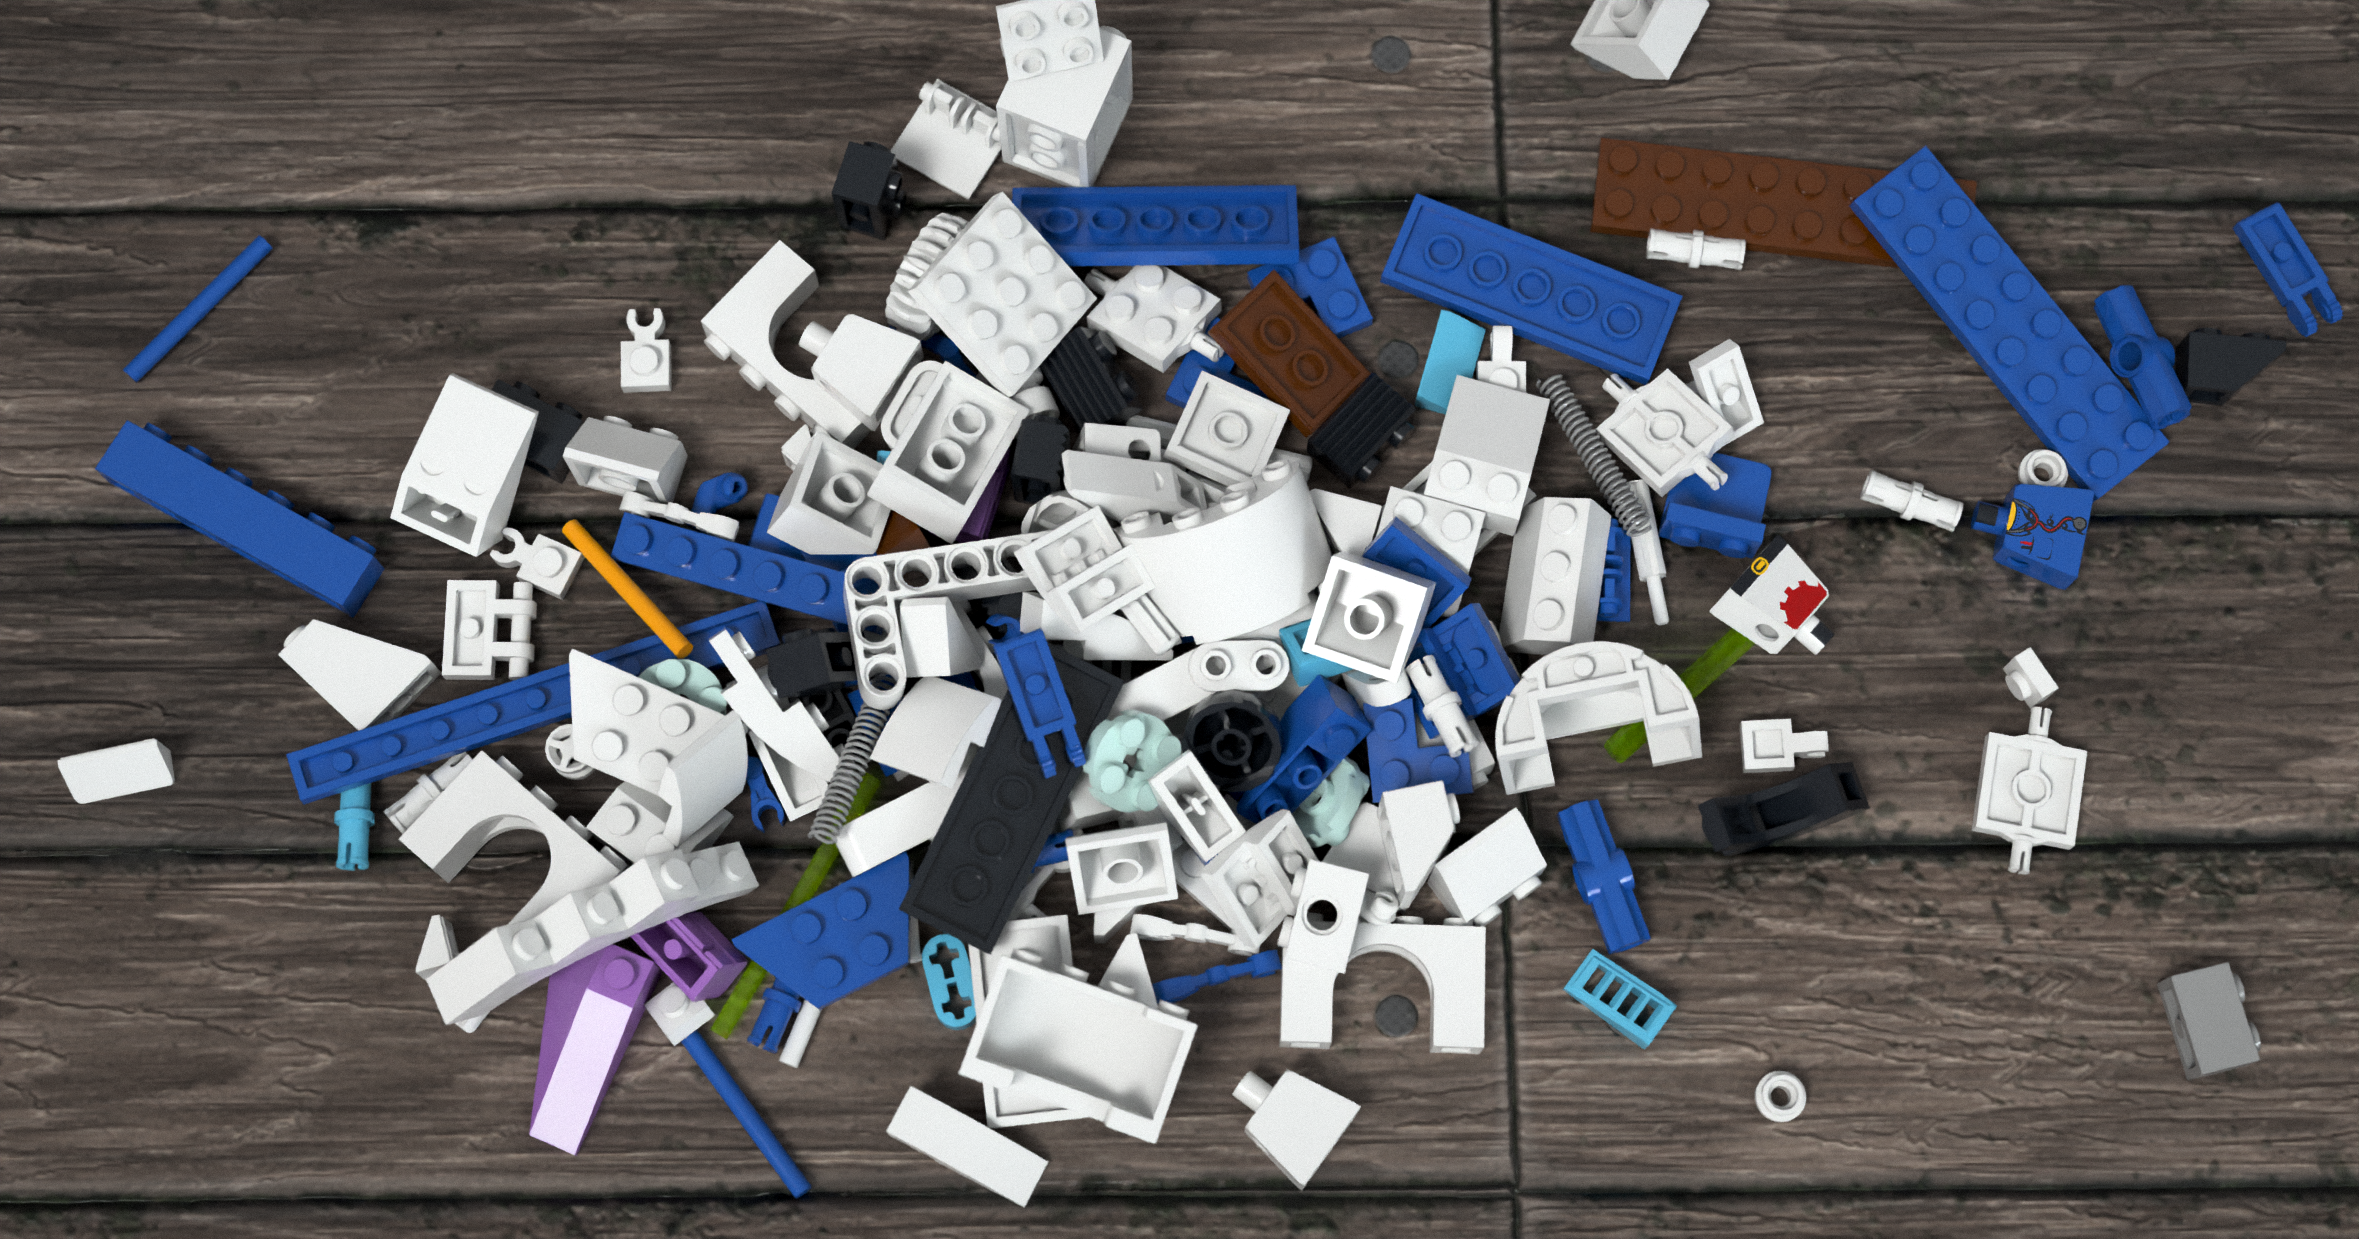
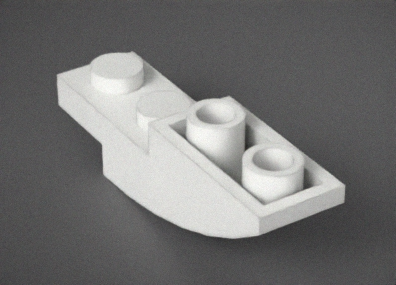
[709,628,856,786]

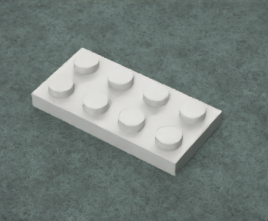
[968,914,1088,1128]

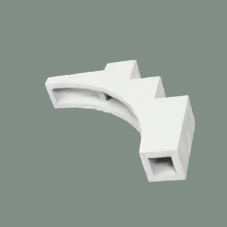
[426,841,759,1025]

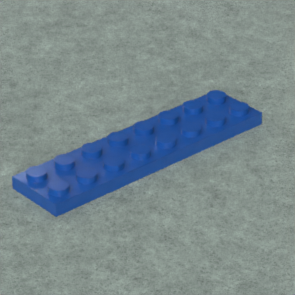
[1849,146,2170,502]

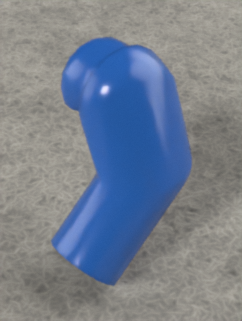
[686,472,748,532]

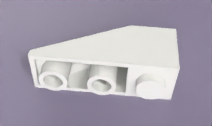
[1061,450,1207,525]

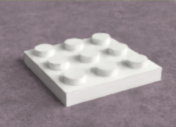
[907,191,1097,397]

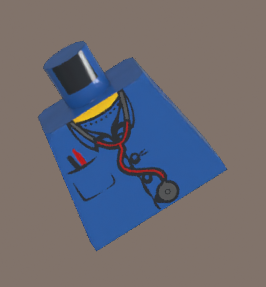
[1971,484,2095,590]

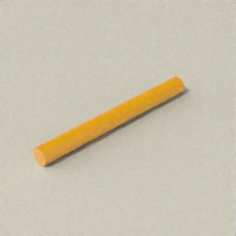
[562,519,693,659]

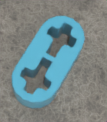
[922,934,976,1030]

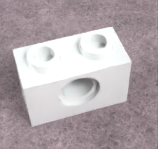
[1278,859,1369,973]

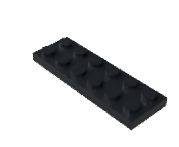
[898,642,1125,955]

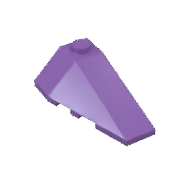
[529,944,663,1156]

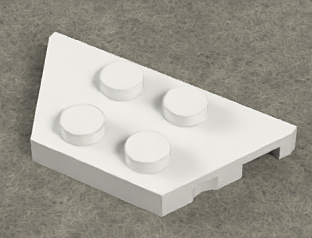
[569,649,749,796]

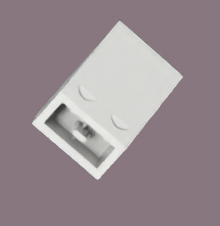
[390,373,539,557]

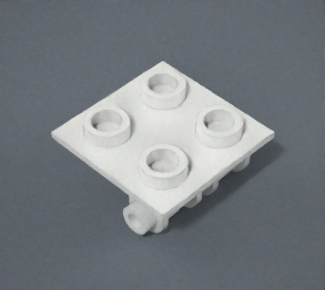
[995,0,1104,82]
[891,79,1001,200]

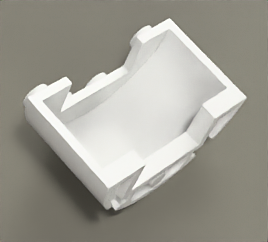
[1113,460,1332,645]
[1495,641,1702,795]
[959,948,1198,1144]

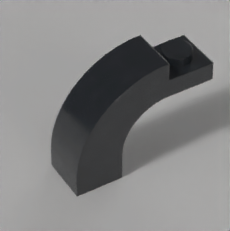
[1698,762,1870,856]

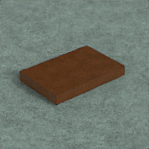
[1207,269,1371,438]

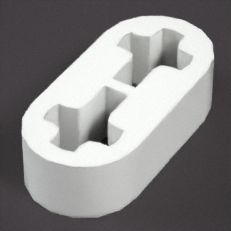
[1341,668,1412,707]

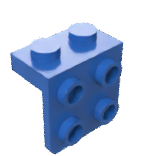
[1658,453,1772,559]

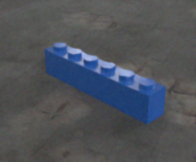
[95,420,384,618]

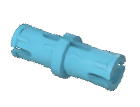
[334,783,375,871]

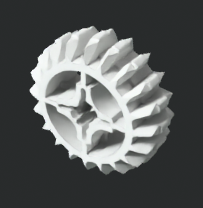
[885,212,969,341]

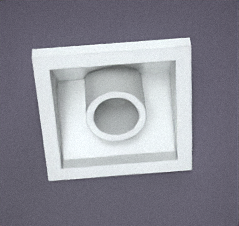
[1065,821,1178,915]

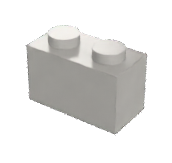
[2157,962,2261,1081]

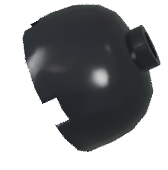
[1181,689,1283,793]

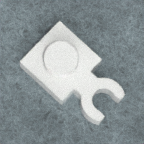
[621,308,672,393]
[490,527,585,600]

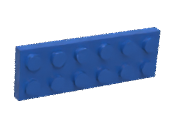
[1012,185,1299,267]
[1380,193,1683,385]

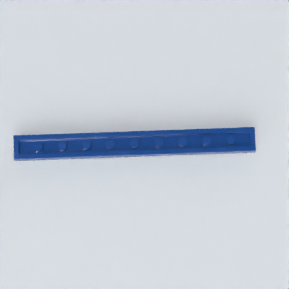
[286,601,780,805]

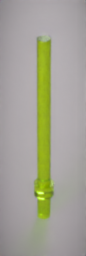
[710,772,881,1040]

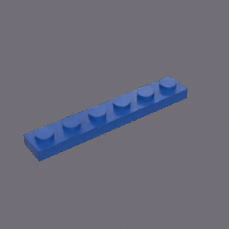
[611,512,883,635]

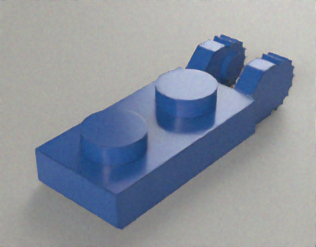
[2232,202,2343,337]
[993,628,1086,779]

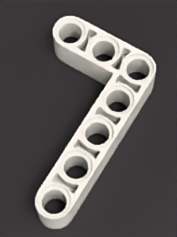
[843,530,1052,710]

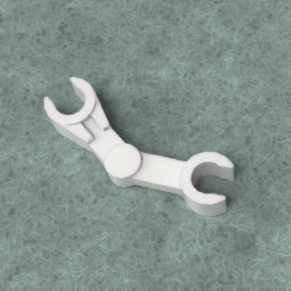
[619,491,740,542]
[1130,914,1260,956]

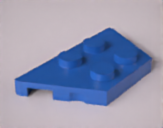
[731,851,911,1010]

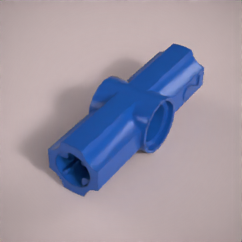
[2094,285,2192,429]
[1557,799,1651,955]

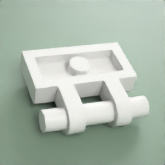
[442,580,537,681]

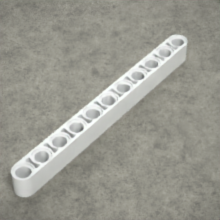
[832,590,1318,877]

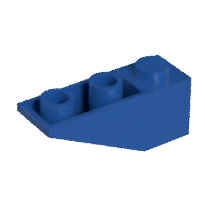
[1236,674,1372,824]

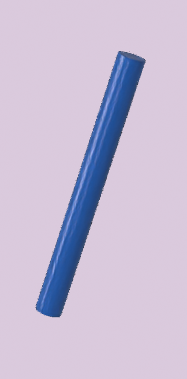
[123,235,273,383]
[681,1030,812,1199]

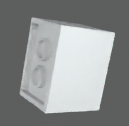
[996,26,1133,187]

